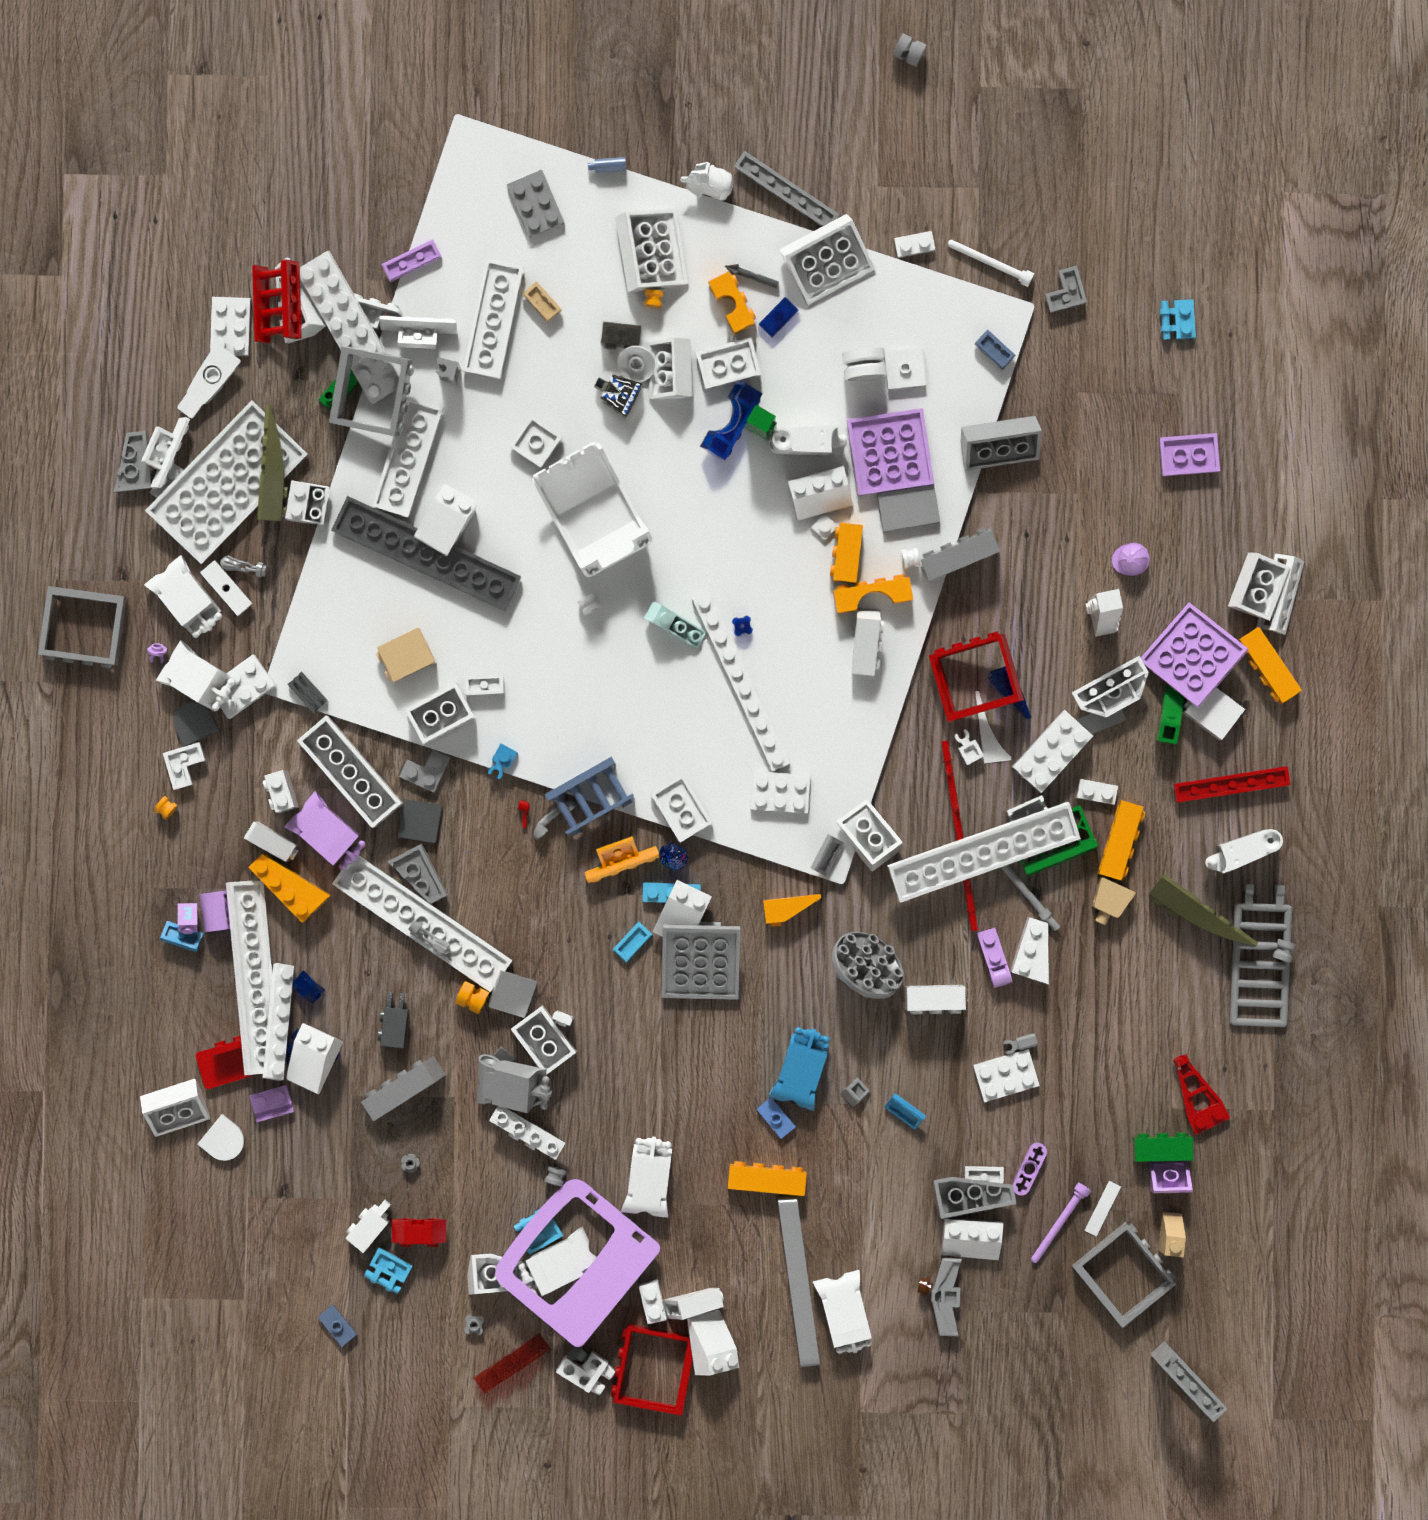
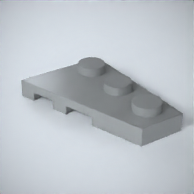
[114,431,152,493]

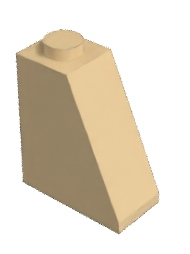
[1158,1211,1186,1257]

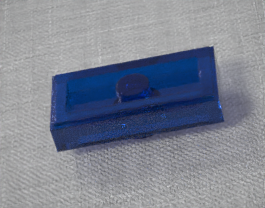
[758,297,799,338]

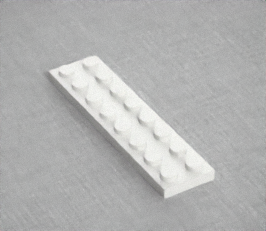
[300,251,400,405]

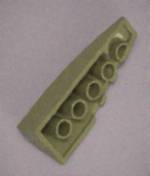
[257,404,288,521]
[1149,874,1258,947]

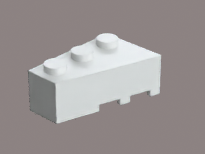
[851,608,884,676]

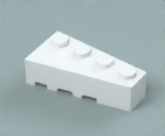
[1085,589,1123,637]

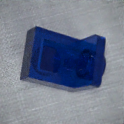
[292,970,325,1003]

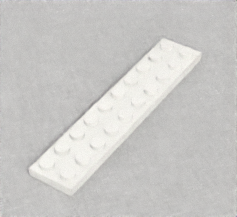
[887,802,1081,903]
[332,855,512,992]
[226,880,272,1075]

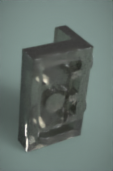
[600,321,641,350]

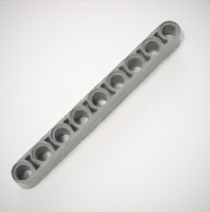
[777,1195,820,1368]

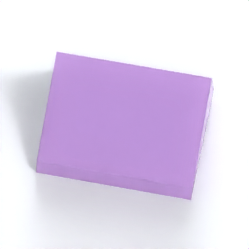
[1149,1161,1193,1193]

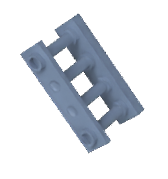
[544,757,634,836]

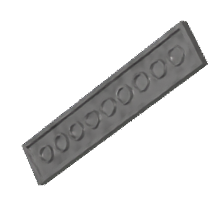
[331,496,521,612]

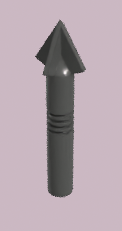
[725,264,779,289]

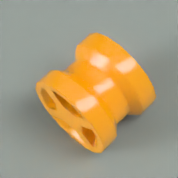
[643,289,664,308]
[153,796,178,820]

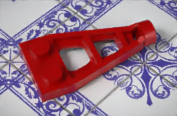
[1173,1054,1230,1135]

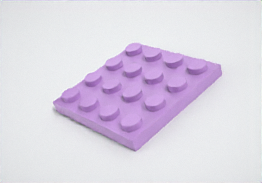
[847,408,934,496]
[1141,603,1249,708]

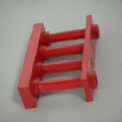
[252,259,302,344]

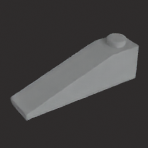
[933,1177,1017,1219]

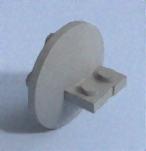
[832,932,903,999]

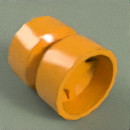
[455,981,490,1015]

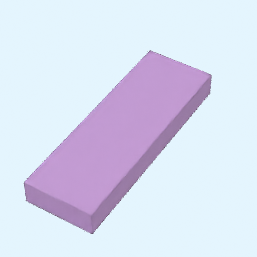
[381,239,442,282]

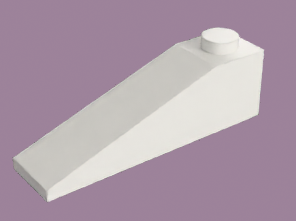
[275,257,326,343]
[467,1254,538,1295]

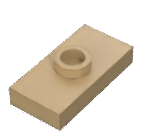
[522,281,562,323]

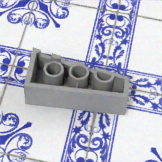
[920,528,1000,581]
[361,1055,446,1121]

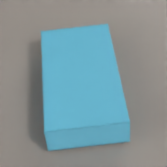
[612,922,653,963]

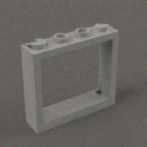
[329,346,414,436]
[38,586,127,669]
[1072,1222,1176,1328]
[1151,1341,1227,1422]

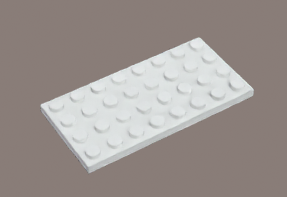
[145,400,307,564]

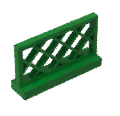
[1020,805,1098,878]

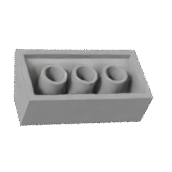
[960,416,1042,471]

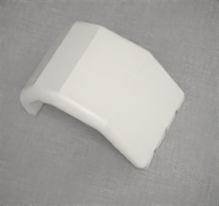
[533,442,652,577]

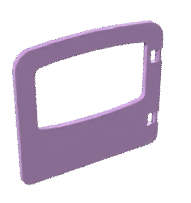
[495,1179,660,1347]

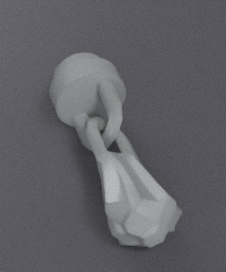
[220,555,268,578]
[408,920,450,956]

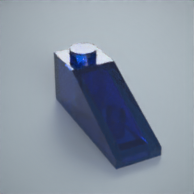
[987,666,1032,720]

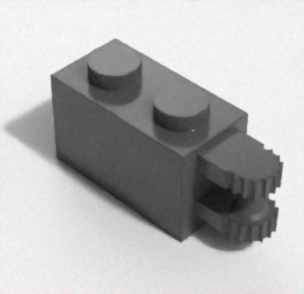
[378,992,409,1048]

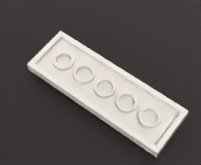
[462,258,524,379]
[372,397,444,518]

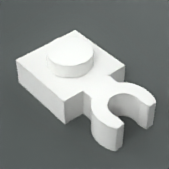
[954,729,984,765]

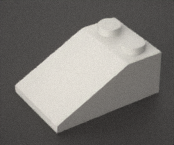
[414,483,478,556]
[837,799,903,872]
[653,880,712,937]
[286,1023,343,1094]
[687,1309,739,1376]

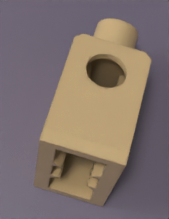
[1092,877,1136,926]

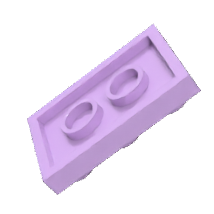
[1159,433,1220,477]

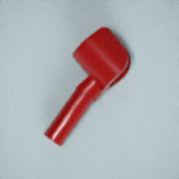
[517,800,530,828]

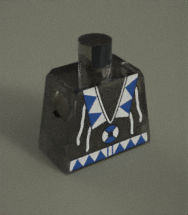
[594,375,643,418]

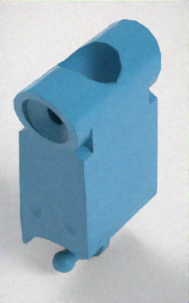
[768,1027,830,1111]

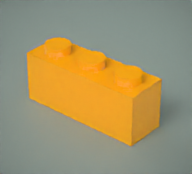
[830,522,863,584]

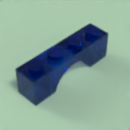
[700,380,763,460]

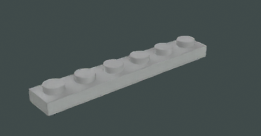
[734,151,840,227]

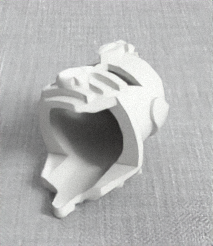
[680,162,733,201]

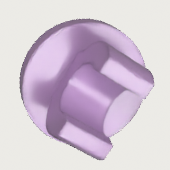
[148,643,167,664]

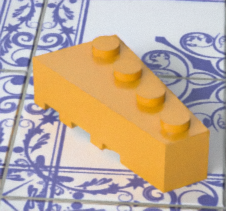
[249,854,332,922]

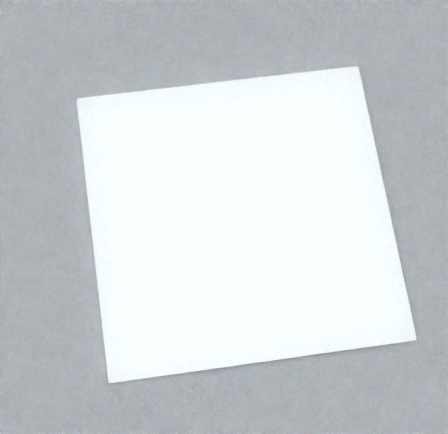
[266,114,1034,884]

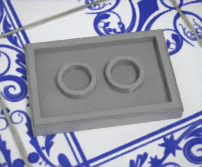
[877,484,940,532]

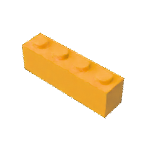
[1238,627,1302,704]
[1097,800,1145,880]
[728,1161,807,1196]

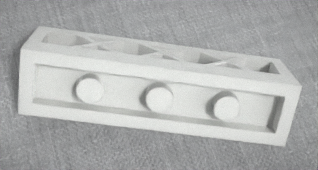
[1257,554,1304,635]

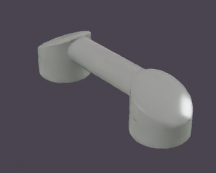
[533,801,577,841]

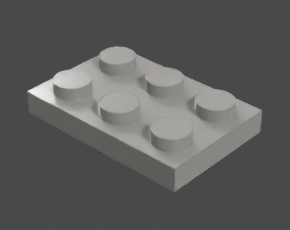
[507,170,564,238]

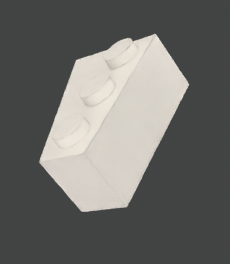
[1010,917,1049,984]

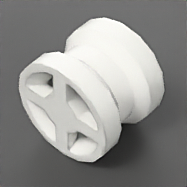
[902,548,920,569]
[578,593,601,615]

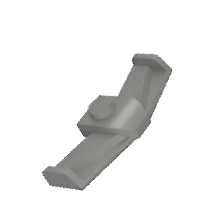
[931,1258,962,1337]

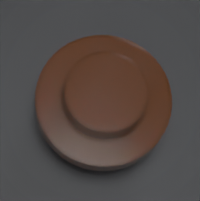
[917,1277,933,1297]

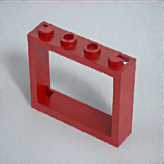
[929,631,1024,722]
[611,1324,693,1416]

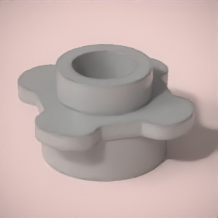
[464,1315,484,1335]

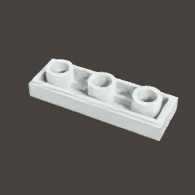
[200,560,253,616]

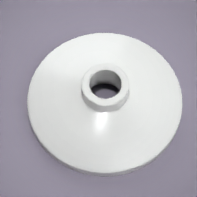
[617,346,655,382]

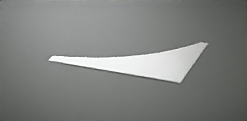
[975,691,1011,763]

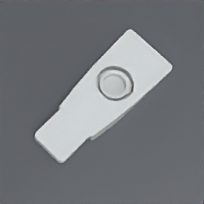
[177,343,241,418]

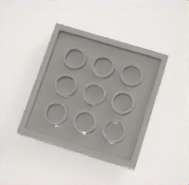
[662,925,740,999]

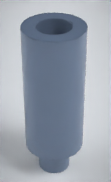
[588,157,626,173]

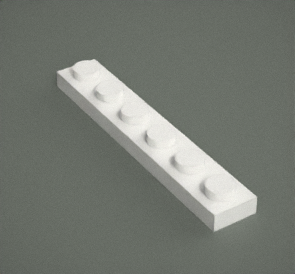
[263,963,294,1081]

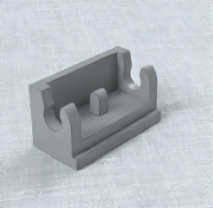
[436,357,461,386]

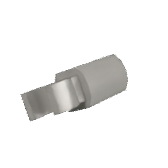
[1003,1033,1038,1055]

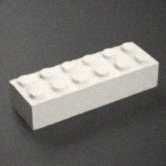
[297,716,403,828]

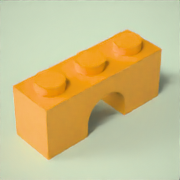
[708,271,757,336]

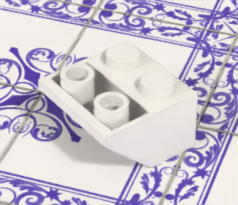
[285,480,330,525]

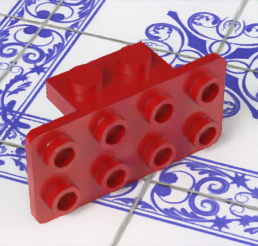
[195,1035,257,1089]

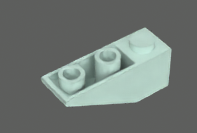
[644,601,707,649]

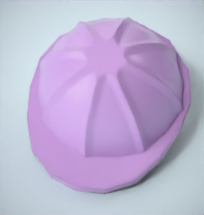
[1112,543,1150,576]

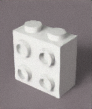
[263,770,299,813]

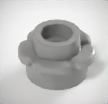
[401,1154,420,1173]

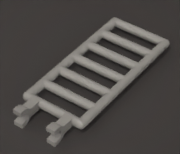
[1230,883,1292,1027]

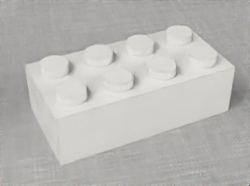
[1012,710,1093,793]

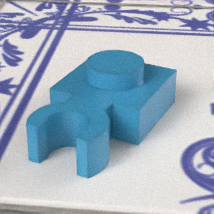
[488,744,518,779]

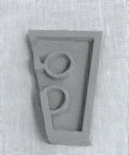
[388,844,448,904]

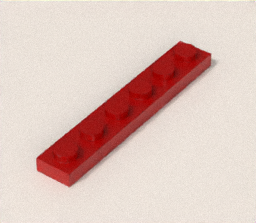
[1173,766,1291,803]

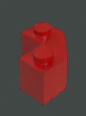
[392,1218,446,1247]

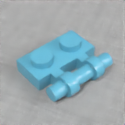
[1159,299,1196,340]
[514,1209,563,1255]
[364,1247,413,1294]

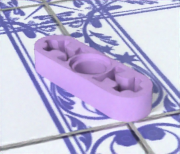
[1012,1142,1047,1195]

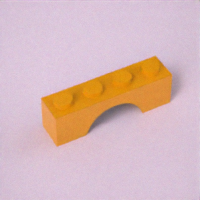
[833,574,913,614]

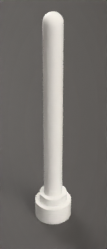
[948,240,1034,287]

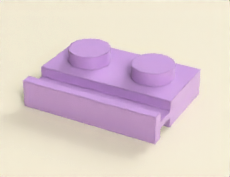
[249,1085,295,1122]

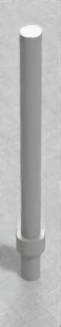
[1000,865,1060,931]

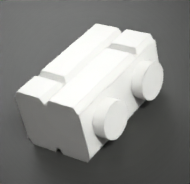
[639,1279,667,1324]

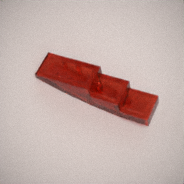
[473,1333,550,1394]

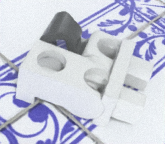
[556,1345,615,1395]

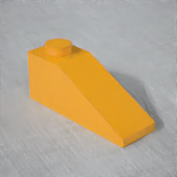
[763,894,821,927]

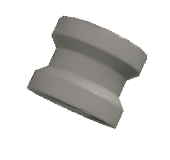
[544,1166,567,1186]

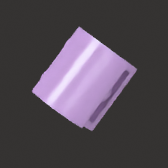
[199,890,230,932]

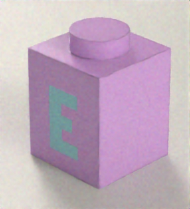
[178,903,197,934]

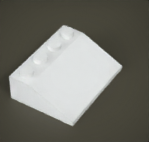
[615,209,689,292]
[779,214,875,305]

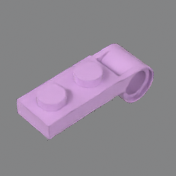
[977,928,1013,988]

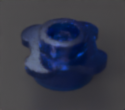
[732,616,753,636]

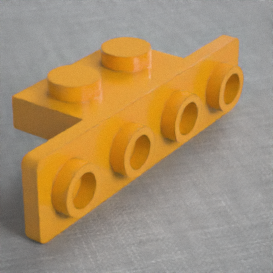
[584,836,660,883]

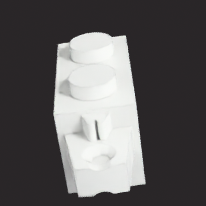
[345,1200,391,1253]

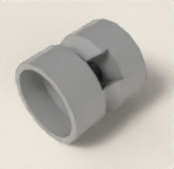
[892,33,927,67]

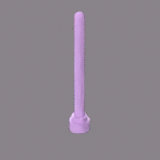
[1031,1182,1091,1263]

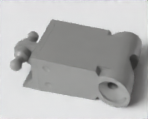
[476,1054,552,1113]

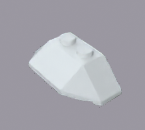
[1072,656,1149,717]

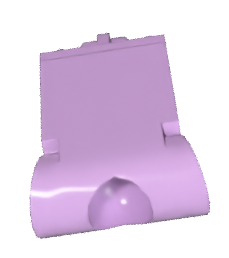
[284,791,365,870]

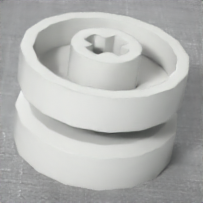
[842,347,887,382]

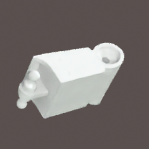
[768,425,849,456]
[144,555,222,638]
[156,640,235,712]
[1205,829,1283,873]
[621,1137,672,1218]
[518,1226,597,1296]
[813,1270,872,1354]

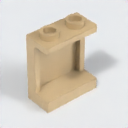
[376,628,436,683]

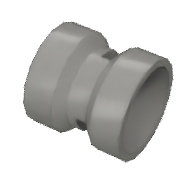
[1272,939,1297,963]

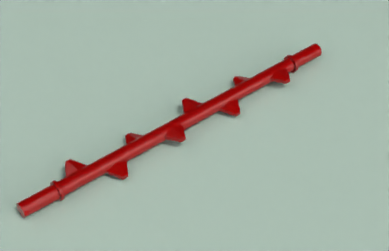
[941,740,978,931]

